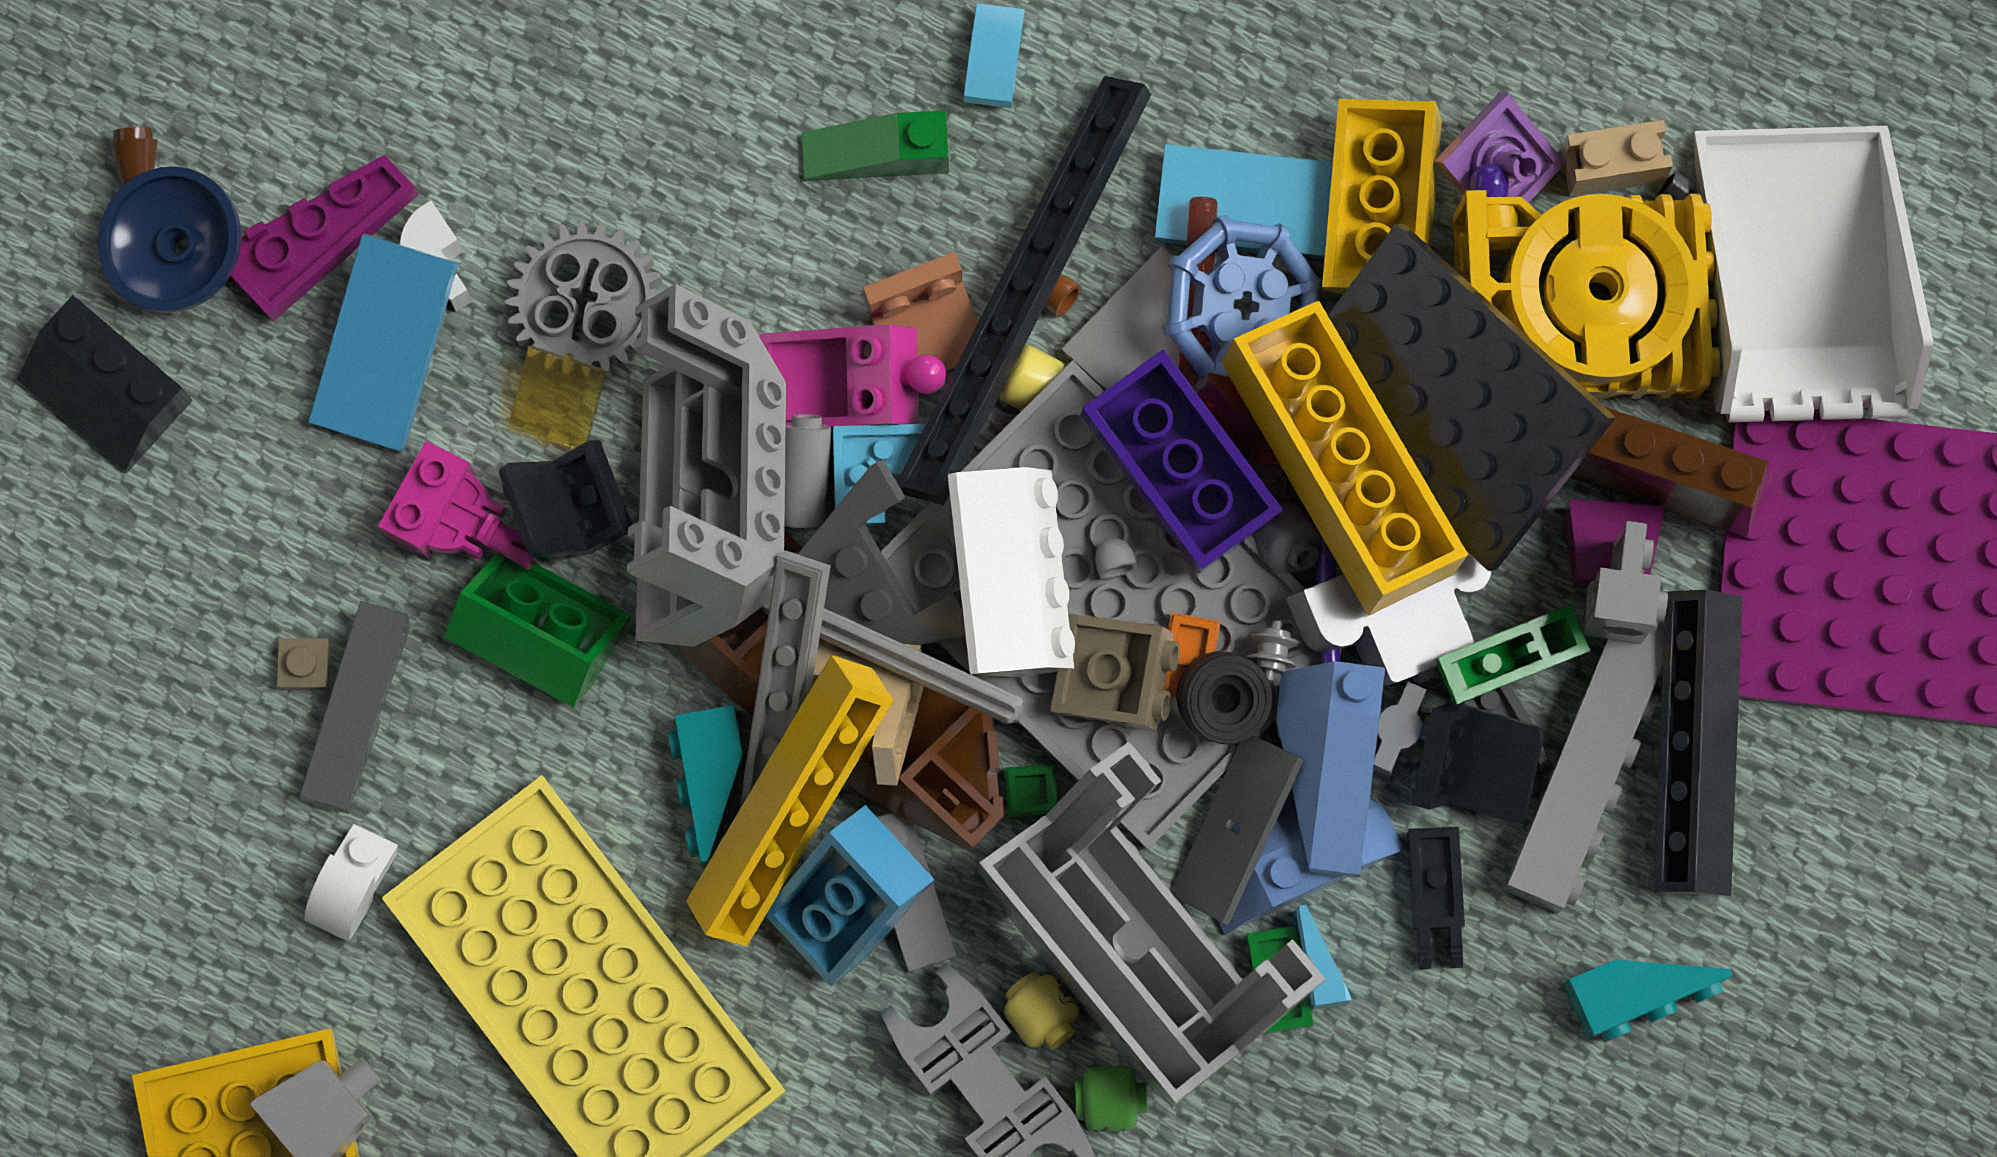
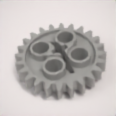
[505,221,662,381]

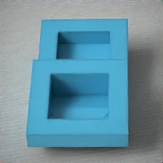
[963,3,1025,108]

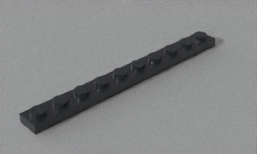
[897,76,1151,506]

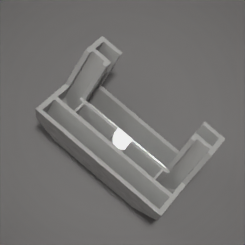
[627,284,786,647]
[978,742,1326,1108]

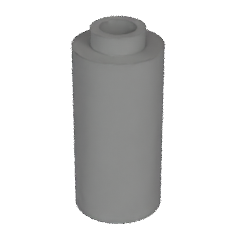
[784,414,832,528]

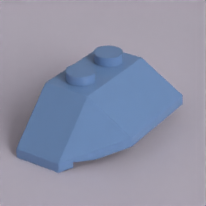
[1218,791,1405,935]

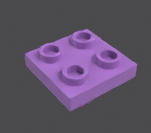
[1434,92,1566,203]

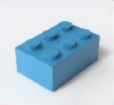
[766,805,935,986]

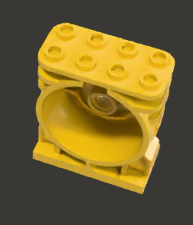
[1452,190,1720,400]

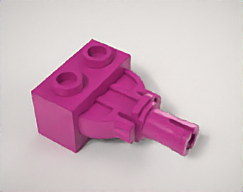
[378,440,535,570]

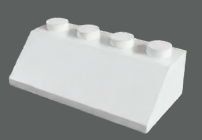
[948,467,1075,677]

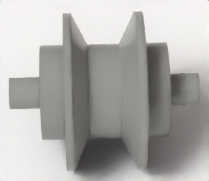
[1246,620,1300,681]

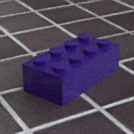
[1080,349,1283,575]

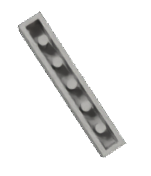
[1503,627,1664,914]

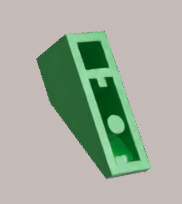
[802,110,949,181]
[1435,605,1590,705]

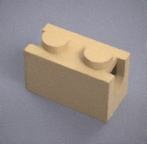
[1561,120,1673,197]

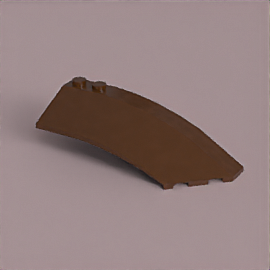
[674,531,1004,852]

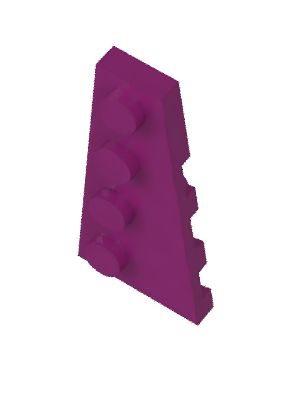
[230,155,419,322]

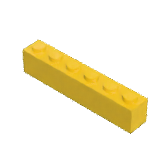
[686,655,894,947]

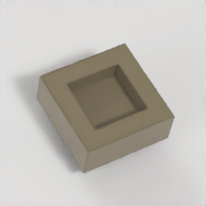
[277,638,331,690]

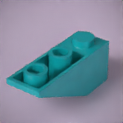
[668,705,745,868]
[1563,959,1733,1043]

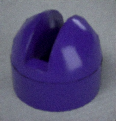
[1469,163,1509,197]

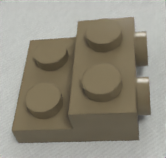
[1050,613,1180,731]

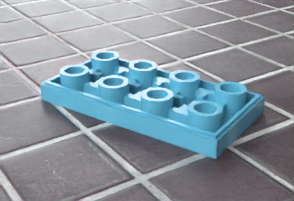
[1154,144,1333,260]

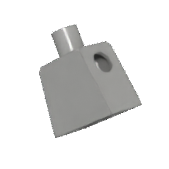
[250,1057,381,1157]

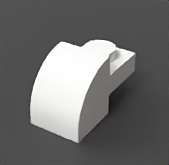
[400,201,473,312]
[304,824,398,942]

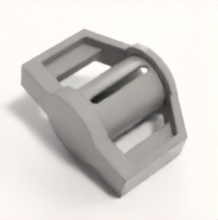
[1373,682,1426,777]

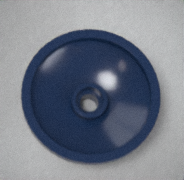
[98,166,242,313]

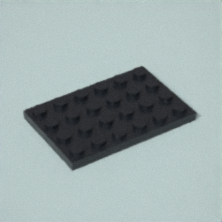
[1328,224,1616,571]

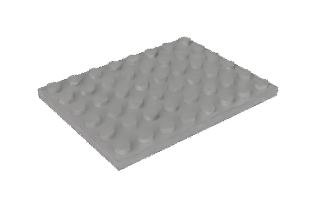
[881,360,1348,851]

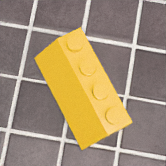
[1322,99,1442,295]

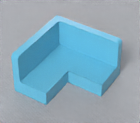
[833,424,926,526]

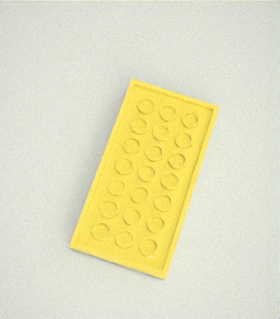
[382,775,787,1157]

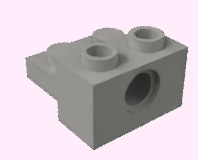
[1582,521,1668,644]

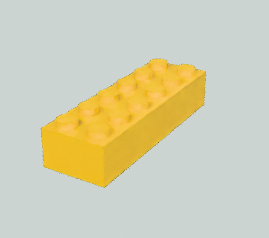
[1221,300,1468,616]

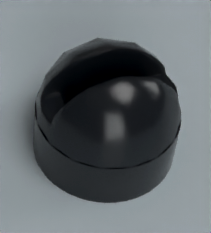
[1655,169,1698,200]

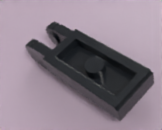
[1407,827,1465,970]

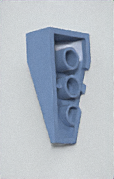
[1275,661,1385,878]

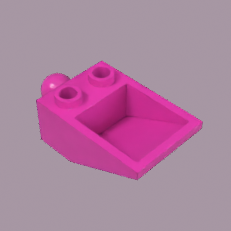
[760,324,946,430]

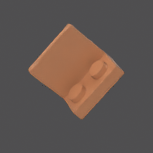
[863,252,978,372]

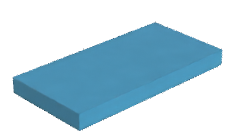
[309,234,459,451]

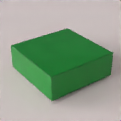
[1005,764,1057,819]

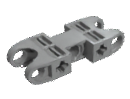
[880,964,1095,1157]

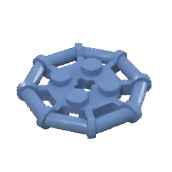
[1162,215,1323,389]

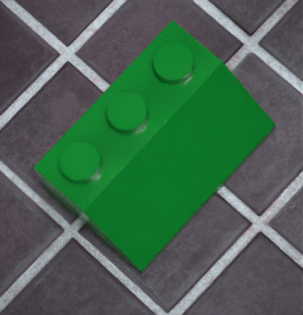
[444,553,632,708]

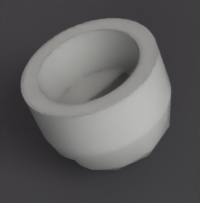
[1095,538,1138,580]

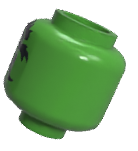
[1075,1066,1147,1132]

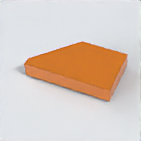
[1164,612,1221,699]

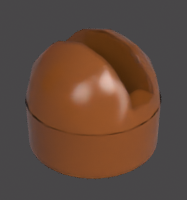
[1045,274,1081,317]

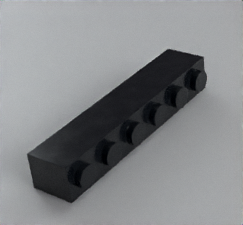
[1654,590,1743,896]

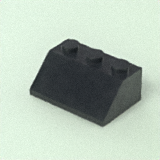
[17,295,193,473]

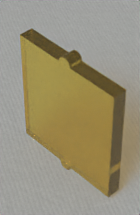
[508,345,607,449]

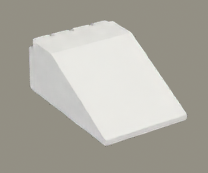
[1693,126,1933,423]

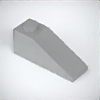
[878,813,956,972]

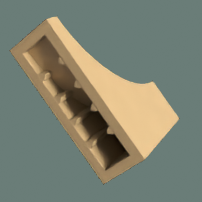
[812,639,924,785]

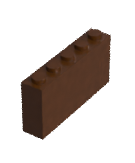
[1569,407,1769,537]

